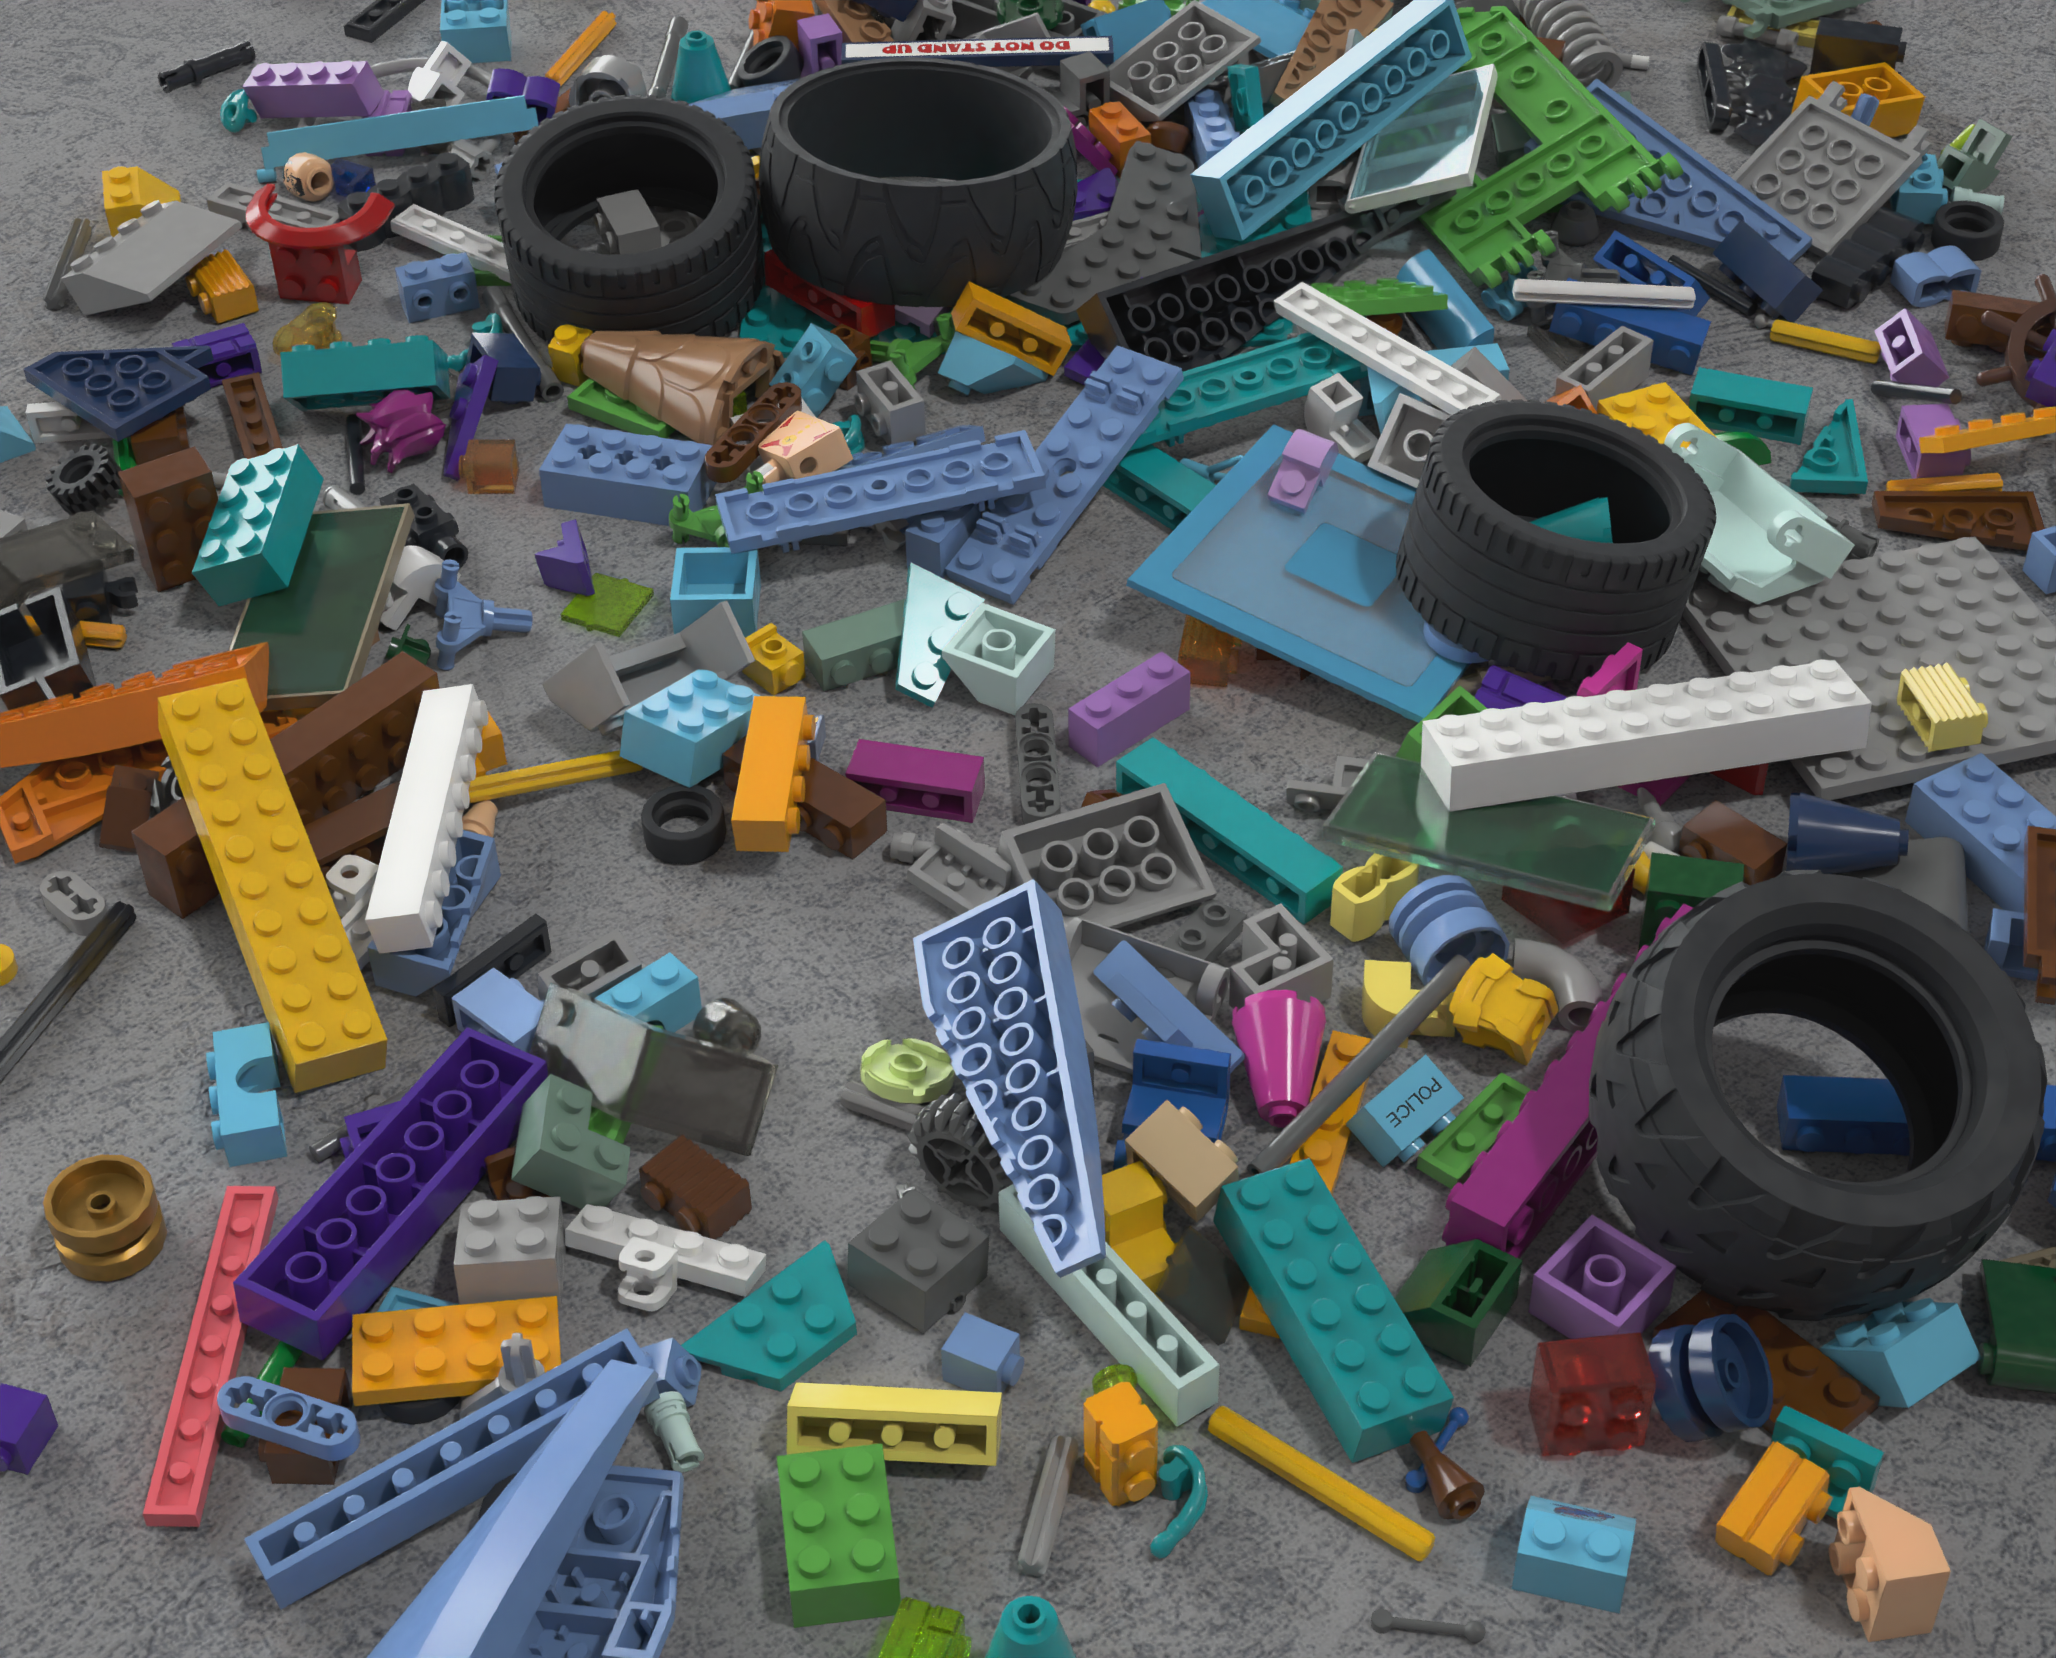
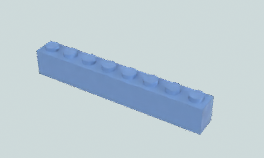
[244,1328,660,1610]

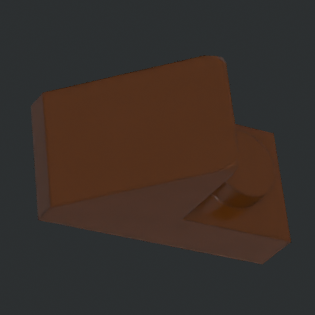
[99,765,159,853]

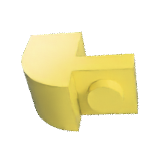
[1362,960,1455,1048]

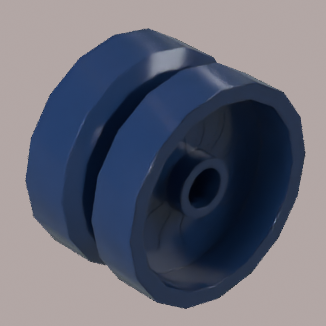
[1648,1314,1773,1442]

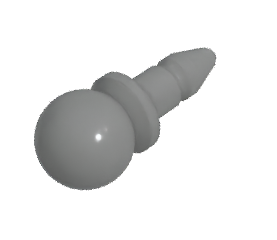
[1637,787,1682,853]

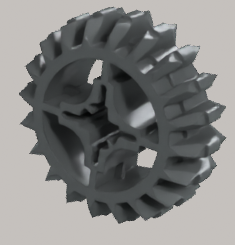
[907,1093,1013,1213]

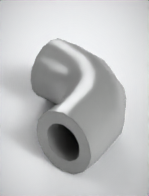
[1512,938,1604,1032]

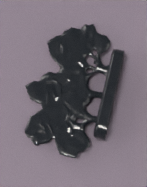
[1697,39,1807,146]

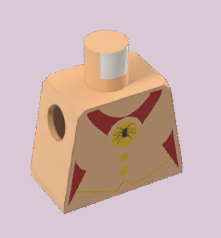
[756,410,853,484]

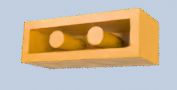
[951,281,1072,376]

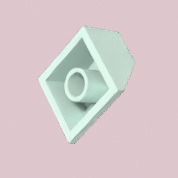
[942,603,1056,715]

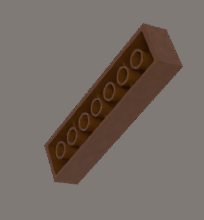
[131,651,440,919]

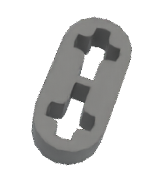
[40,870,108,936]

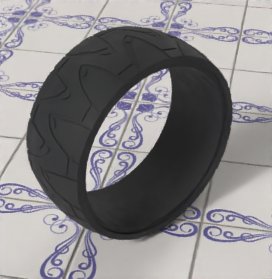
[759,57,1077,307]

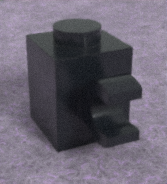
[62,563,139,624]

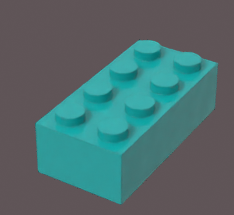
[280,335,451,411]
[192,444,324,607]

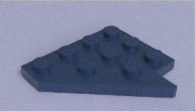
[23,345,214,441]

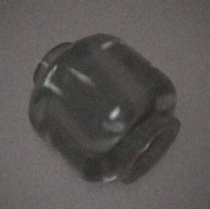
[693,997,762,1066]

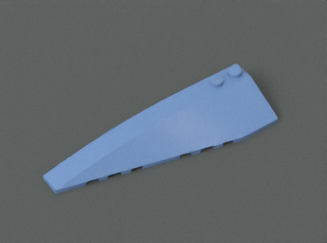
[913,879,1106,1278]
[366,1359,659,1658]

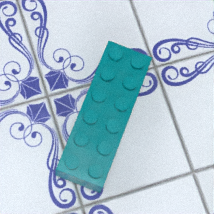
[1213,1158,1454,1463]

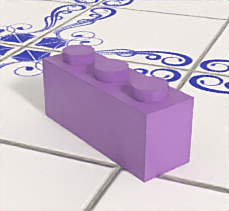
[1068,651,1191,767]

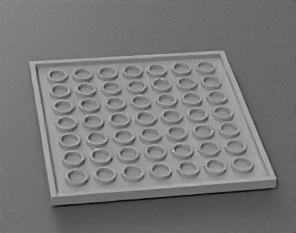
[1682,536,2056,800]

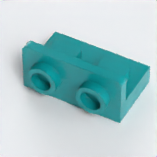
[1770,1405,1884,1519]

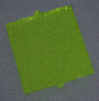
[561,572,654,637]

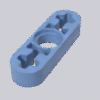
[217,1376,361,1461]

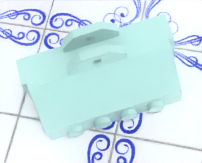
[1664,423,1855,605]

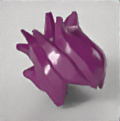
[356,389,446,473]

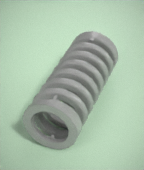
[1513,0,1623,89]

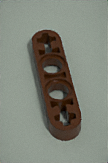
[705,382,802,483]

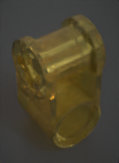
[273,302,343,357]

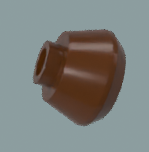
[1147,121,1193,155]

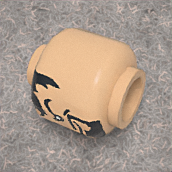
[282,152,335,202]

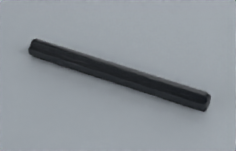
[0,901,137,1082]

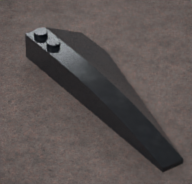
[1076,207,1391,372]

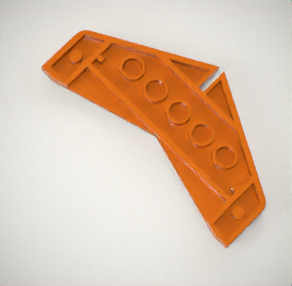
[0,707,318,864]

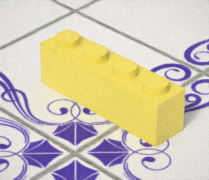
[787,1382,1002,1466]

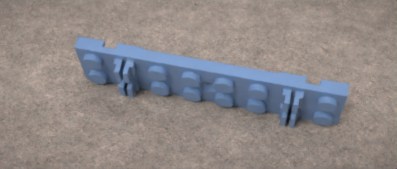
[945,345,1184,605]
[715,430,1046,554]

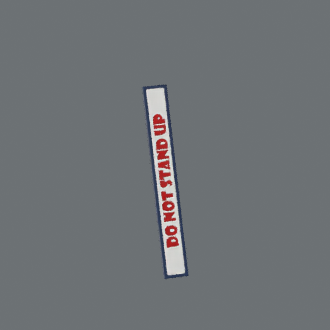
[841,36,1114,67]

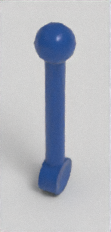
[1405,1407,1469,1493]

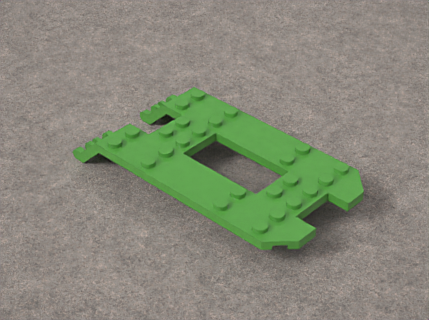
[1357,6,1683,289]

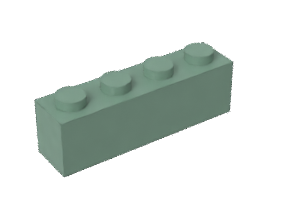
[802,599,906,692]

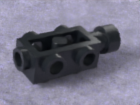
[379,484,468,569]

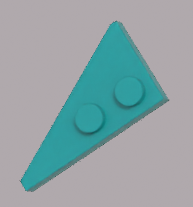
[1789,399,1868,495]

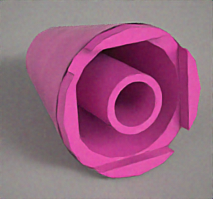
[1232,990,1326,1128]

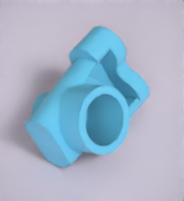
[1481,263,1537,321]

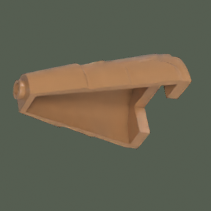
[581,331,785,445]

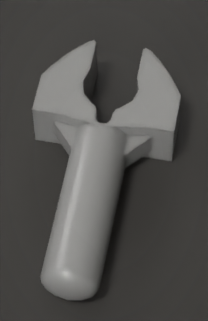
[869,519,909,551]

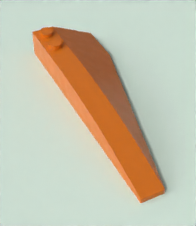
[0,642,270,768]

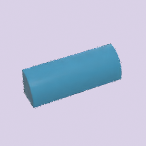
[1396,249,1495,350]

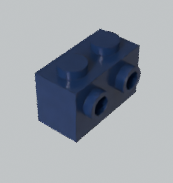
[466,333,541,405]

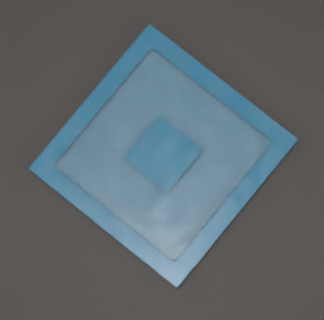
[1126,424,1471,723]

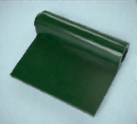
[1977,1259,2056,1394]

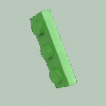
[1417,1072,1531,1189]

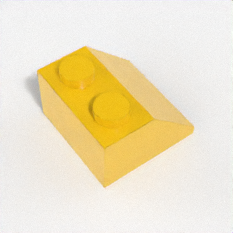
[102,166,181,237]

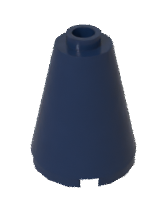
[1786,792,1909,875]

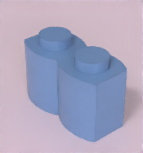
[1890,246,1981,307]

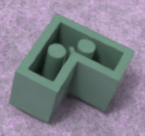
[511,1074,631,1209]

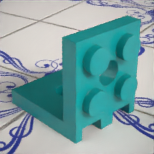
[1227,64,1264,135]

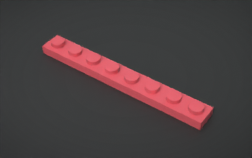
[143,1186,279,1527]

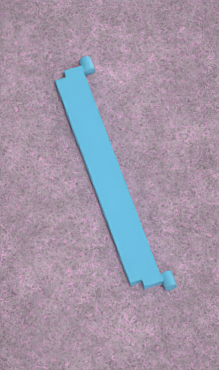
[257,95,539,183]

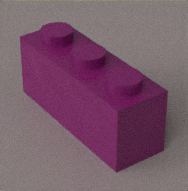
[845,739,985,823]

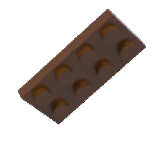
[1652,1290,1880,1435]

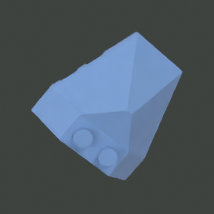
[512,1465,684,1658]

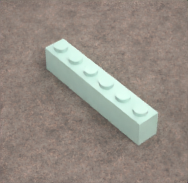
[999,1184,1220,1427]

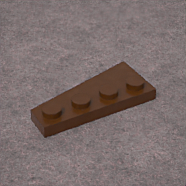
[1872,491,2045,551]

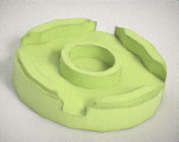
[860,1038,955,1104]

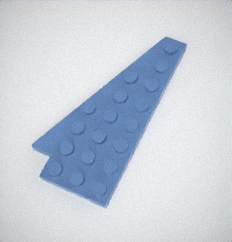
[1524,78,1813,263]

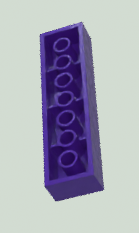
[233,1027,548,1360]

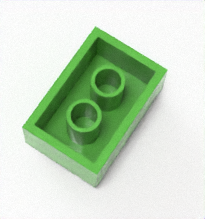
[777,1443,902,1628]

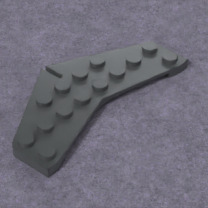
[1005,141,1202,325]

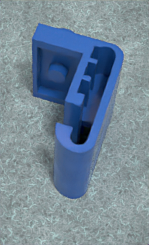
[1113,1039,1231,1171]

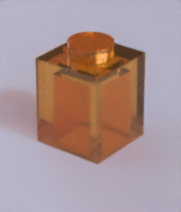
[459,439,520,494]

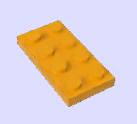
[352,1296,561,1406]

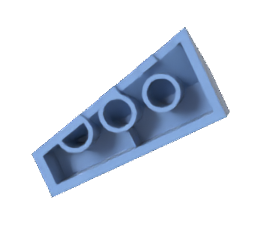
[367,830,501,997]

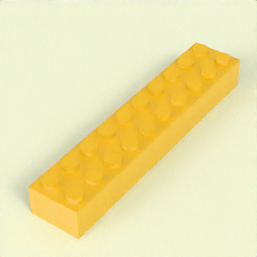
[158,678,388,1093]

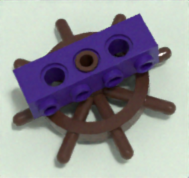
[1976,274,2056,417]

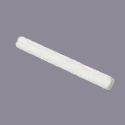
[1512,279,1696,309]

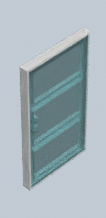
[1345,64,1498,214]

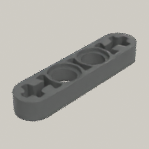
[1015,703,1061,825]

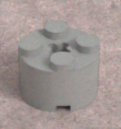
[569,56,646,107]

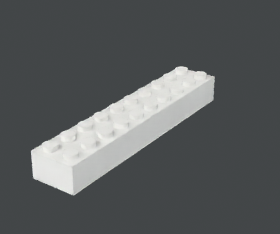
[1421,659,1872,812]

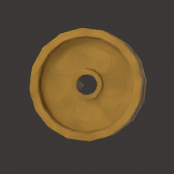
[43,1154,167,1281]

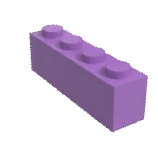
[242,61,385,118]

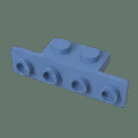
[1094,940,1245,1073]

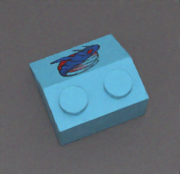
[1512,1496,1636,1613]

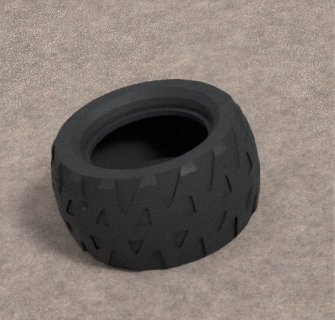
[1589,870,2048,1321]

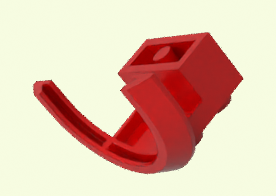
[246,184,395,305]

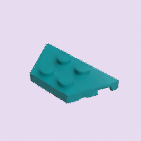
[681,1240,857,1392]

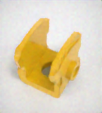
[1449,953,1559,1065]

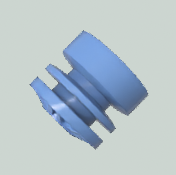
[1388,875,1510,992]

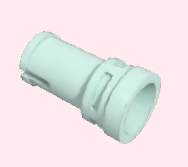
[1949,186,2004,215]
[644,1391,704,1472]

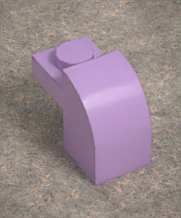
[1268,429,1339,514]

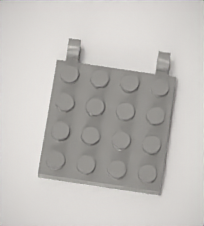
[1731,81,1931,258]

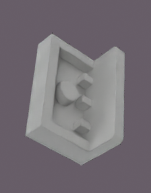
[907,822,1012,915]

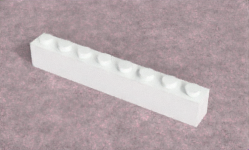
[365,684,488,954]

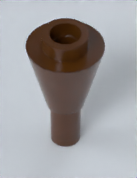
[1409,1431,1485,1520]

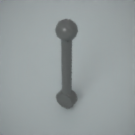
[1371,1609,1486,1642]

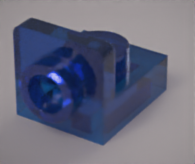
[330,158,376,197]

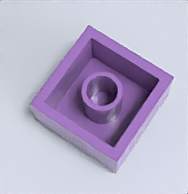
[1528,1215,1677,1366]

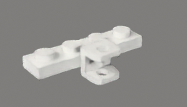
[326,855,379,971]
[565,1204,766,1312]

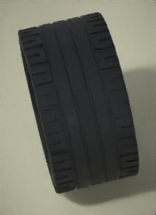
[494,95,765,344]
[1396,399,1716,681]

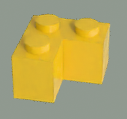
[1102,1160,1190,1302]

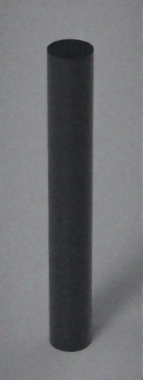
[1667,255,1758,316]
[1871,380,1962,404]
[346,414,365,495]

